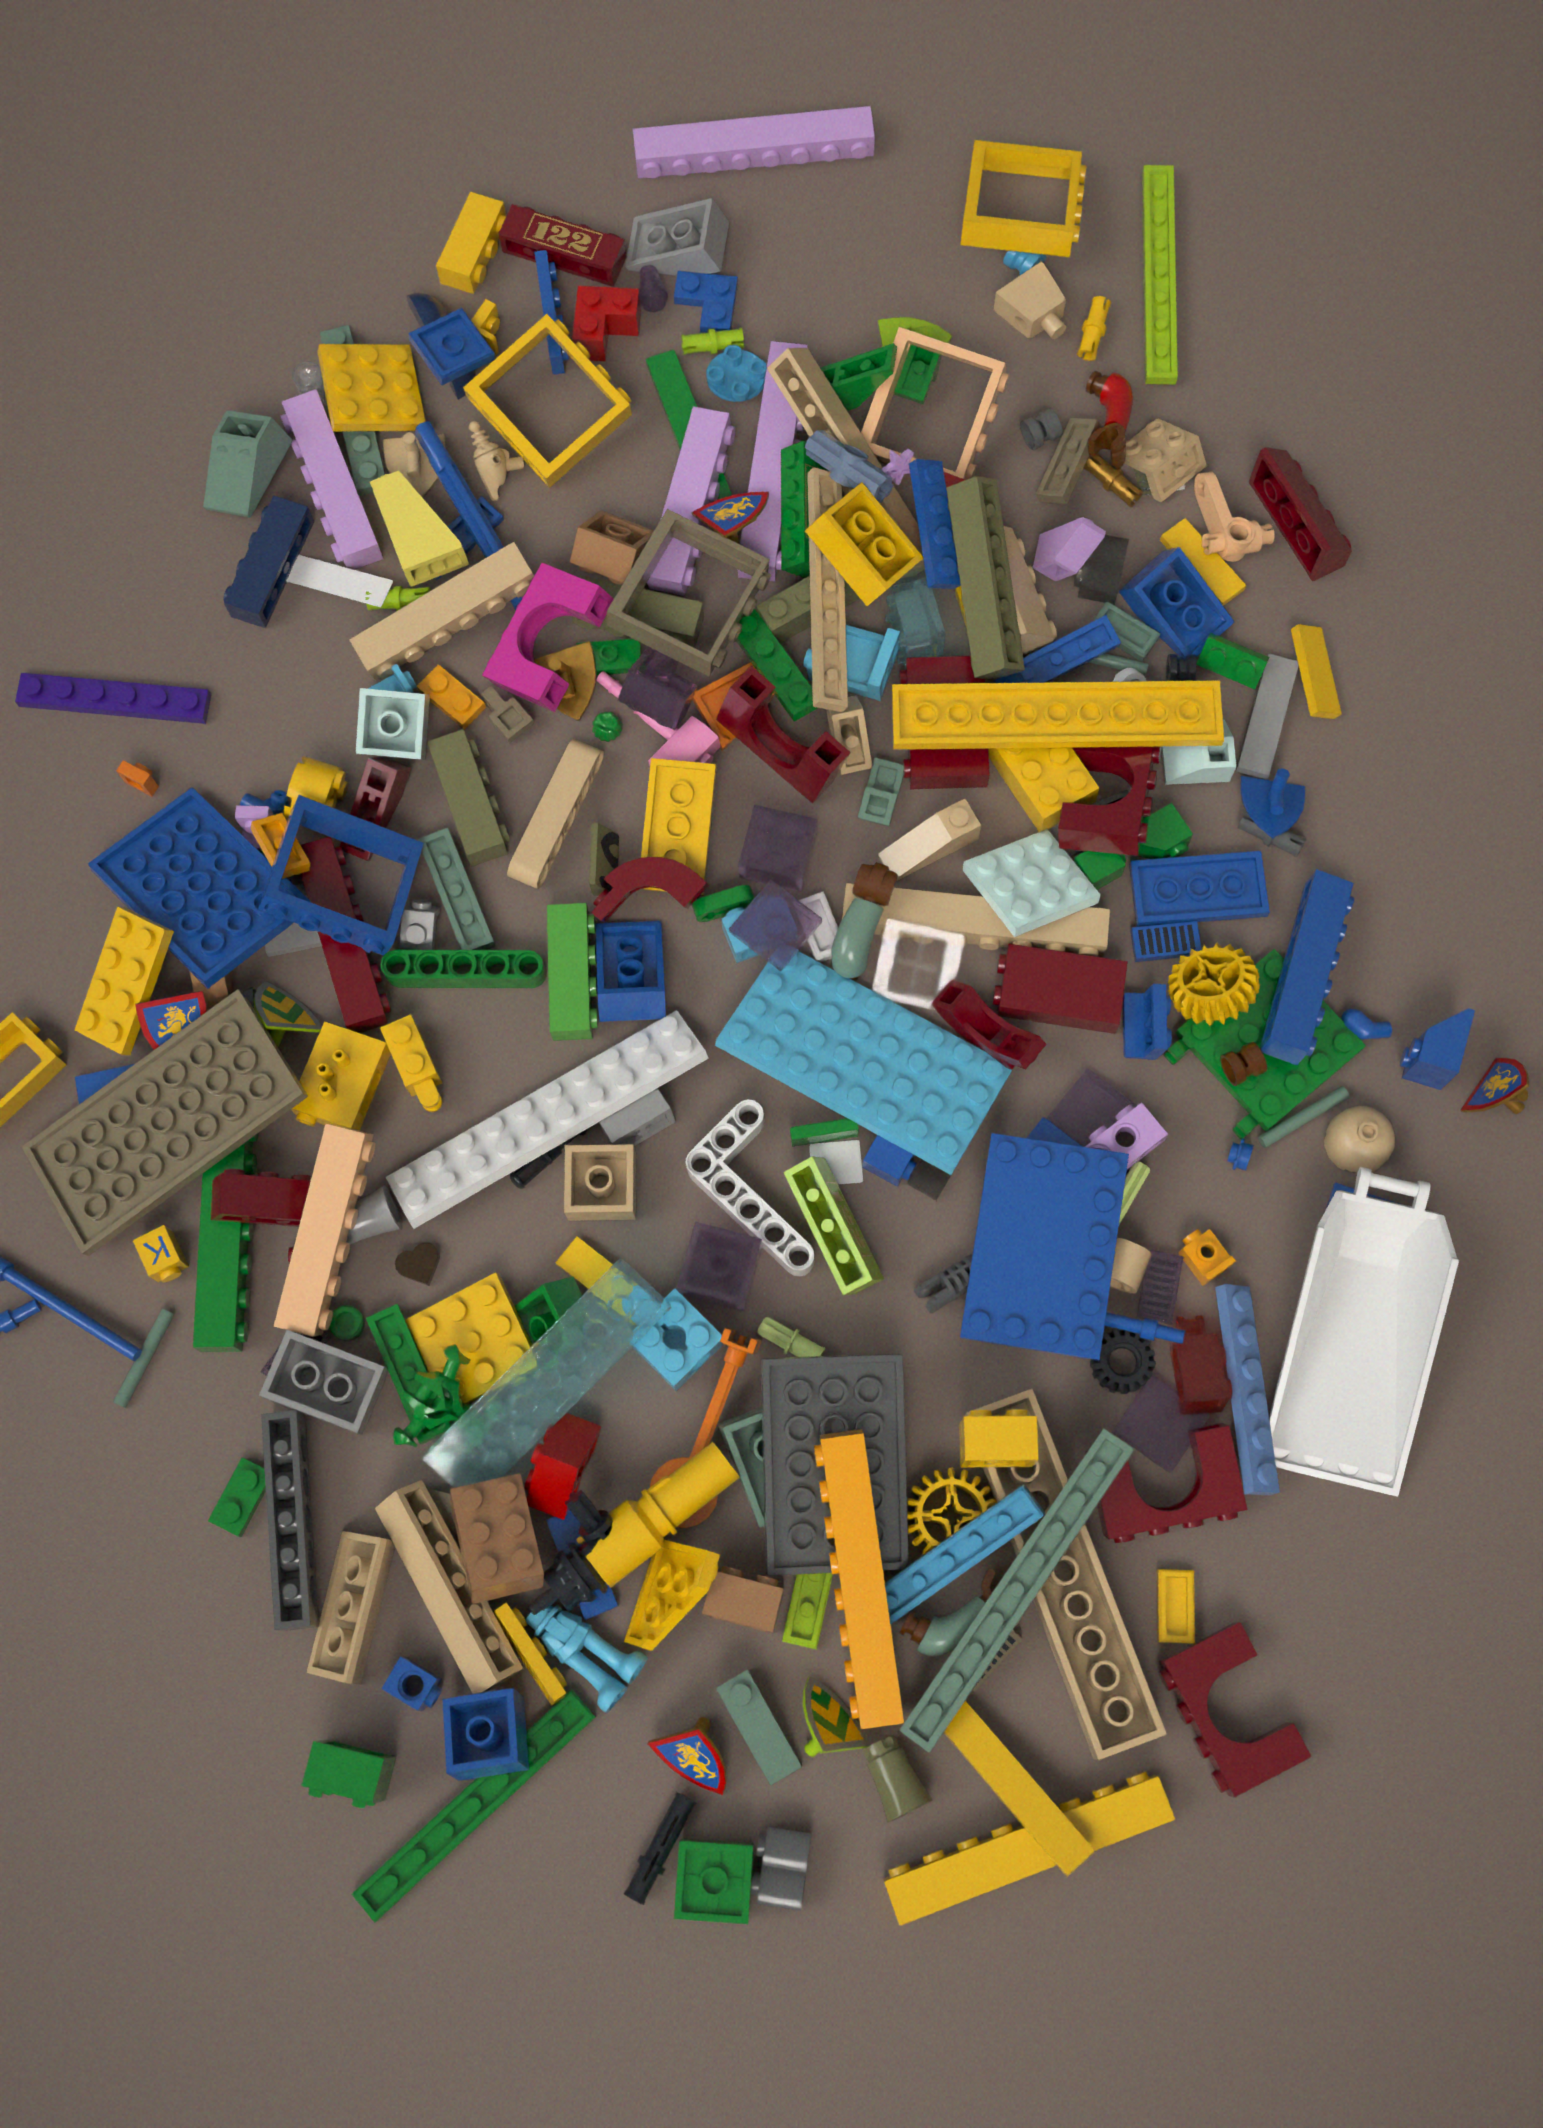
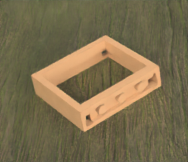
[861,327,1009,480]

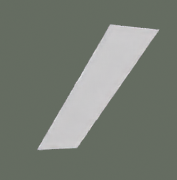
[287,555,393,607]

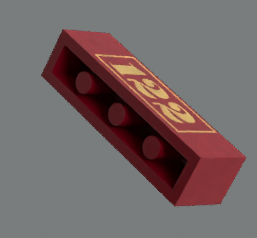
[499,204,627,287]

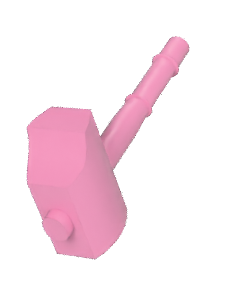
[596,671,720,766]

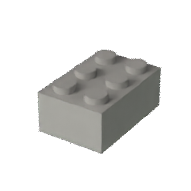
[259,1330,389,1436]

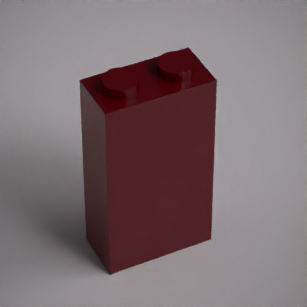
[992,944,1128,1034]

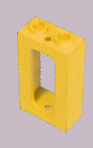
[0,1012,66,1127]

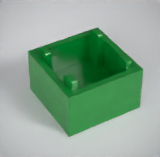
[301,1740,397,1809]
[674,1838,754,1924]

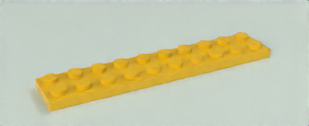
[892,681,1224,749]

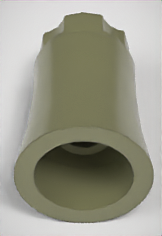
[863,1735,933,1823]

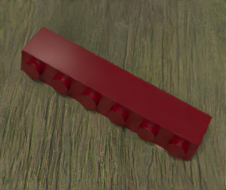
[300,837,391,1033]

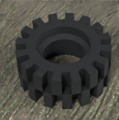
[1090,1329,1156,1394]

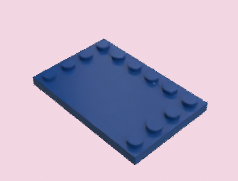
[88,787,311,989]
[960,1133,1129,1361]

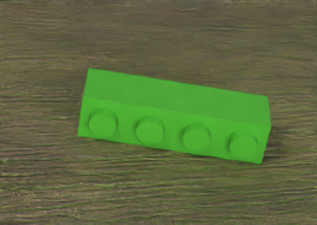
[547,903,598,1041]

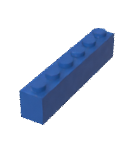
[1260,869,1354,1065]

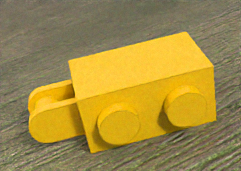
[380,1014,442,1112]

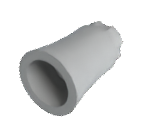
[346,1185,403,1245]

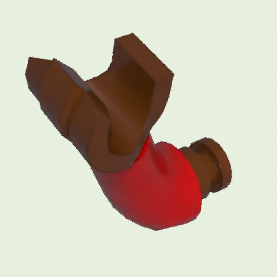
[1086,371,1134,469]

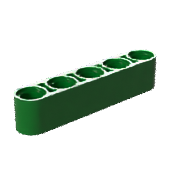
[381,950,547,988]

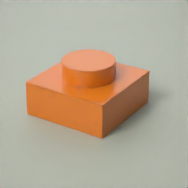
[116,760,159,797]

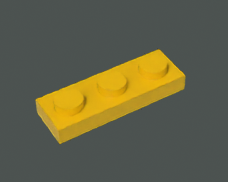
[494,1602,567,1706]

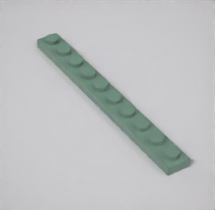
[899,1428,1135,1753]

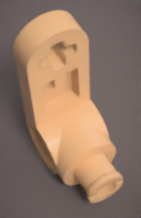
[1194,472,1275,562]

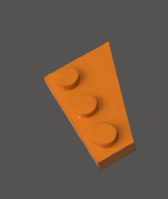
[691,662,775,752]

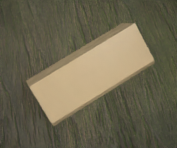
[307,1531,395,1684]

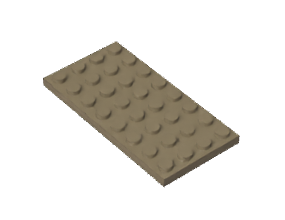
[22,989,308,1256]

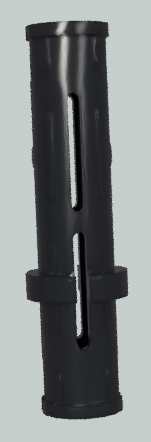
[624,1792,697,1905]

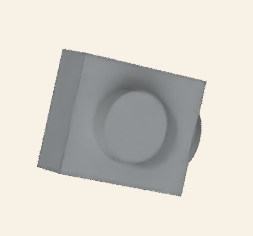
[399,899,440,950]

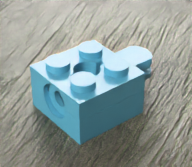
[621,1284,724,1391]

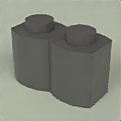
[751,1826,812,1911]

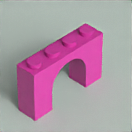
[482,563,614,712]

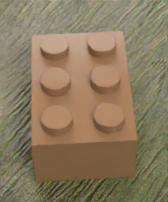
[450,1473,544,1604]

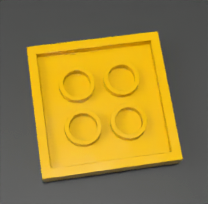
[317,344,425,432]
[406,1272,542,1405]

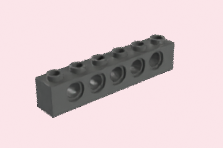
[261,1410,319,1631]

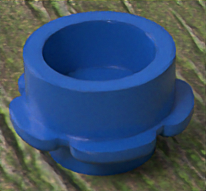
[1227,1138,1254,1171]

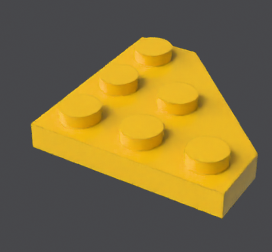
[624,1540,720,1651]

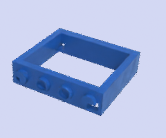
[258,795,424,955]

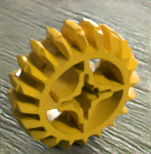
[1168,942,1260,1026]
[907,1467,997,1555]

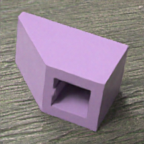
[1033,517,1106,581]

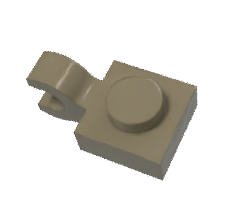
[481,686,534,743]

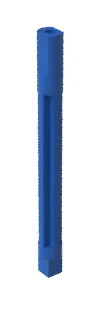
[415,421,524,610]

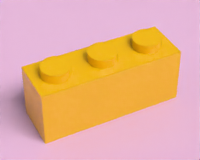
[436,191,506,294]

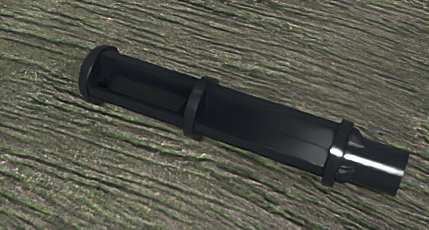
[510,1129,587,1189]

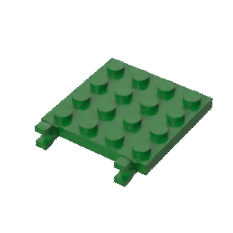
[1164,949,1366,1139]

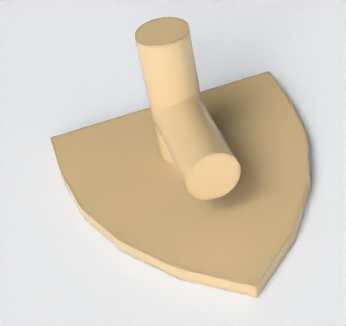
[383,433,445,497]

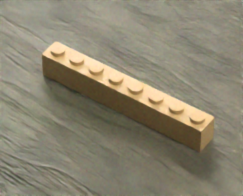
[767,348,925,578]
[842,883,1110,957]

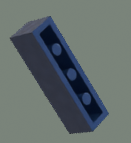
[223,495,314,629]

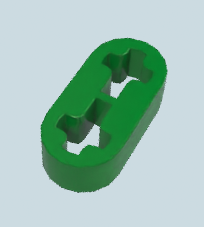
[692,885,756,922]

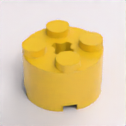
[284,756,348,819]

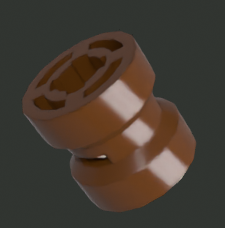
[1220,1042,1267,1086]

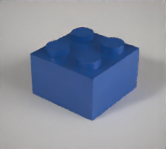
[442,1688,529,1781]

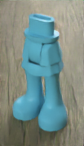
[526,1605,648,1714]

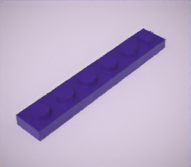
[15,673,211,724]

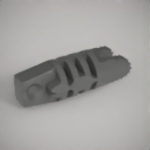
[914,1254,973,1314]

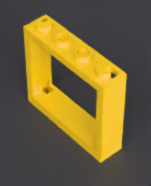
[960,140,1086,257]
[463,314,632,488]

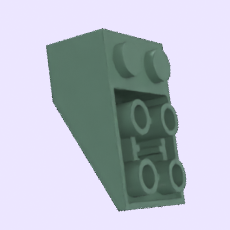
[203,410,293,518]

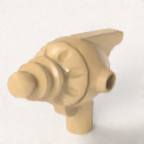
[469,421,524,501]

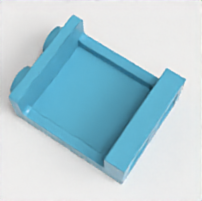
[803,625,901,701]

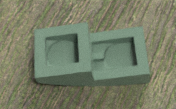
[858,757,904,826]

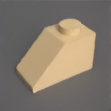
[826,695,872,775]

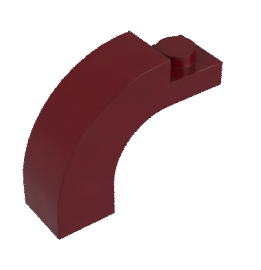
[591,857,709,923]
[931,979,1047,1070]

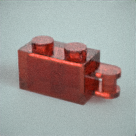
[1170,1315,1232,1415]

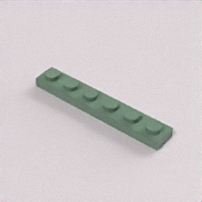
[320,325,385,496]

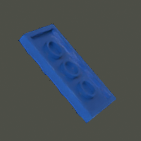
[1129,851,1270,927]

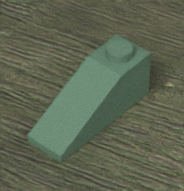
[716,1669,802,1785]

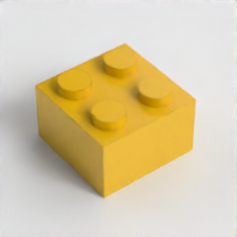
[959,1409,1039,1468]

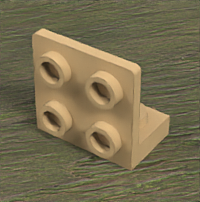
[1124,419,1207,502]

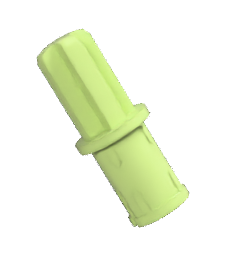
[757,1317,826,1357]

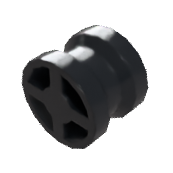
[1166,654,1196,681]

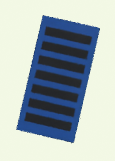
[1130,921,1202,962]

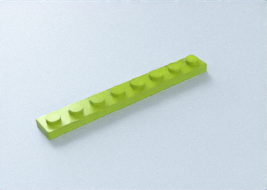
[1142,165,1178,385]

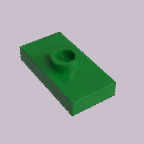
[576,639,642,675]

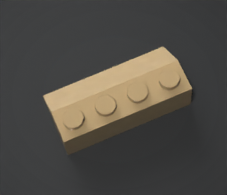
[1004,526,1057,658]

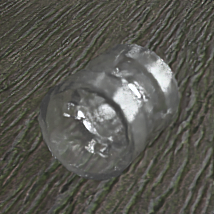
[292,361,326,402]

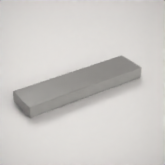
[1236,653,1299,780]

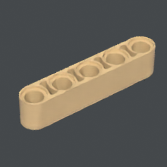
[507,739,604,889]

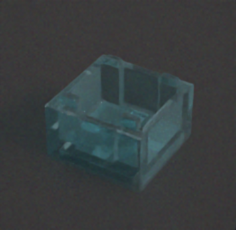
[885,578,946,669]

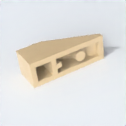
[878,799,981,881]

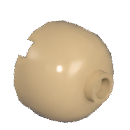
[1324,1106,1395,1174]

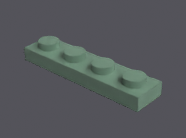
[417,828,495,950]

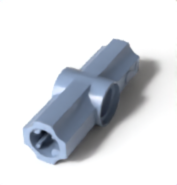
[805,430,894,503]

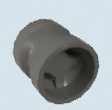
[1020,408,1063,450]

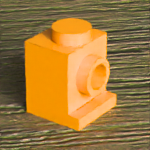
[1178,1229,1236,1286]

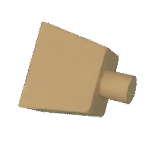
[994,261,1066,340]

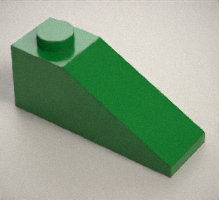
[820,343,897,411]

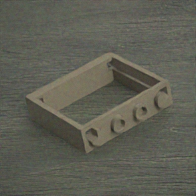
[607,509,771,677]

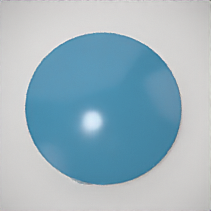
[706,345,767,402]

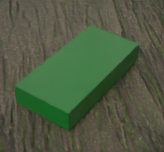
[790,1118,859,1147]

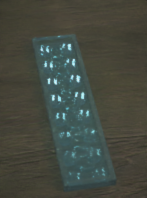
[423,1258,672,1488]

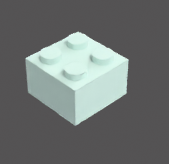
[356,688,430,760]

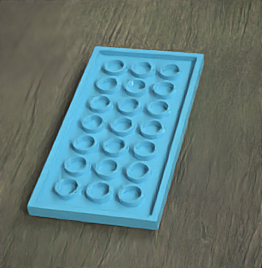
[715,942,1013,1175]

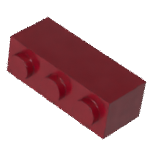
[211,1169,312,1227]

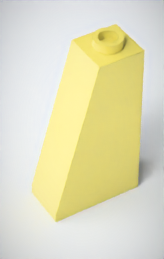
[370,471,470,587]

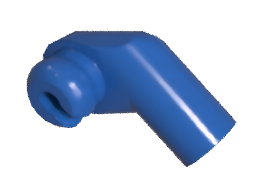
[240,790,289,815]
[1341,1008,1392,1039]

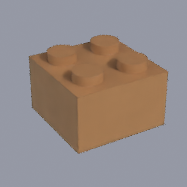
[570,510,654,585]
[702,1566,784,1634]

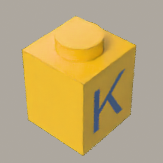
[133,1225,189,1283]

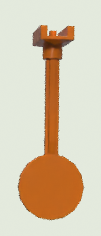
[650,1328,762,1528]

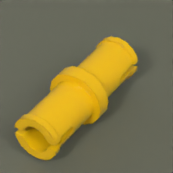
[1077,296,1111,361]

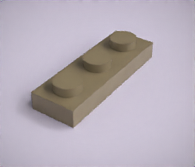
[1036,418,1101,504]

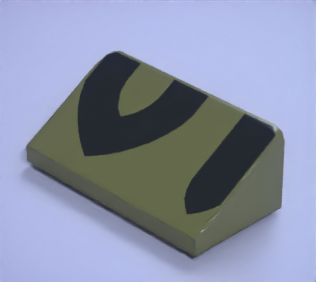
[589,823,619,895]

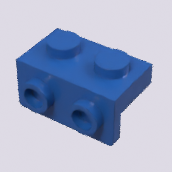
[1123,984,1172,1060]

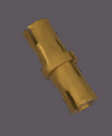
[1084,453,1143,507]

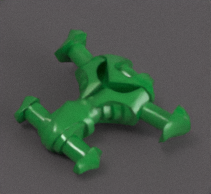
[393,1344,506,1455]

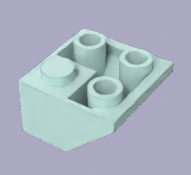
[1161,720,1236,785]

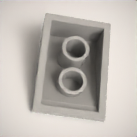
[625,198,729,275]

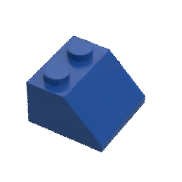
[1400,1008,1475,1090]

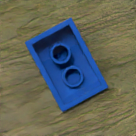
[1118,547,1235,657]
[596,921,666,1022]

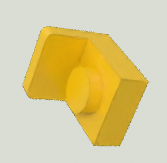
[471,299,500,357]

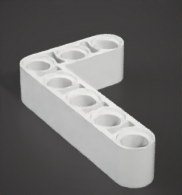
[686,1099,814,1277]

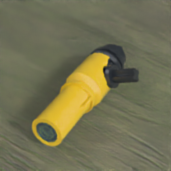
[529,1442,740,1615]

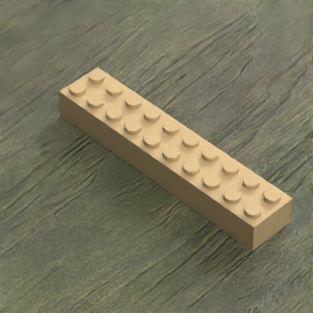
[965,1389,1167,1760]

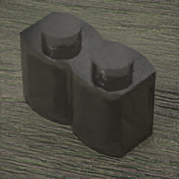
[1073,534,1129,605]

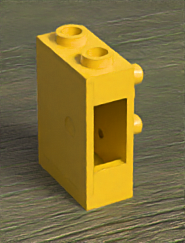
[291,1021,391,1131]

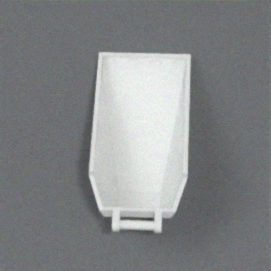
[1269,1167,1459,1497]

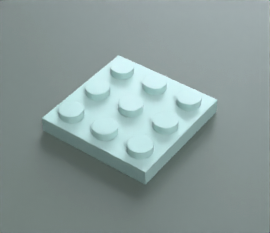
[963,829,1101,937]

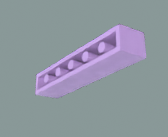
[280,389,383,570]
[647,406,735,597]

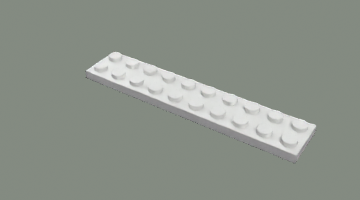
[386,1010,709,1229]

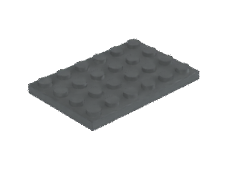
[761,1354,909,1576]

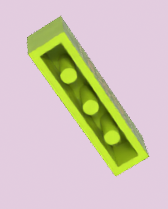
[783,1156,884,1295]

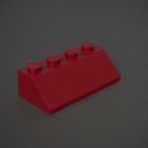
[1249,447,1352,582]

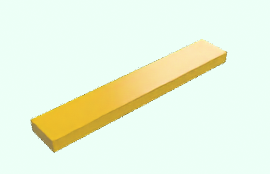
[944,1701,1095,1877]

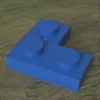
[674,271,738,333]

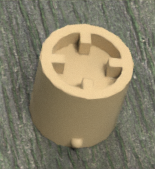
[1110,1238,1152,1293]

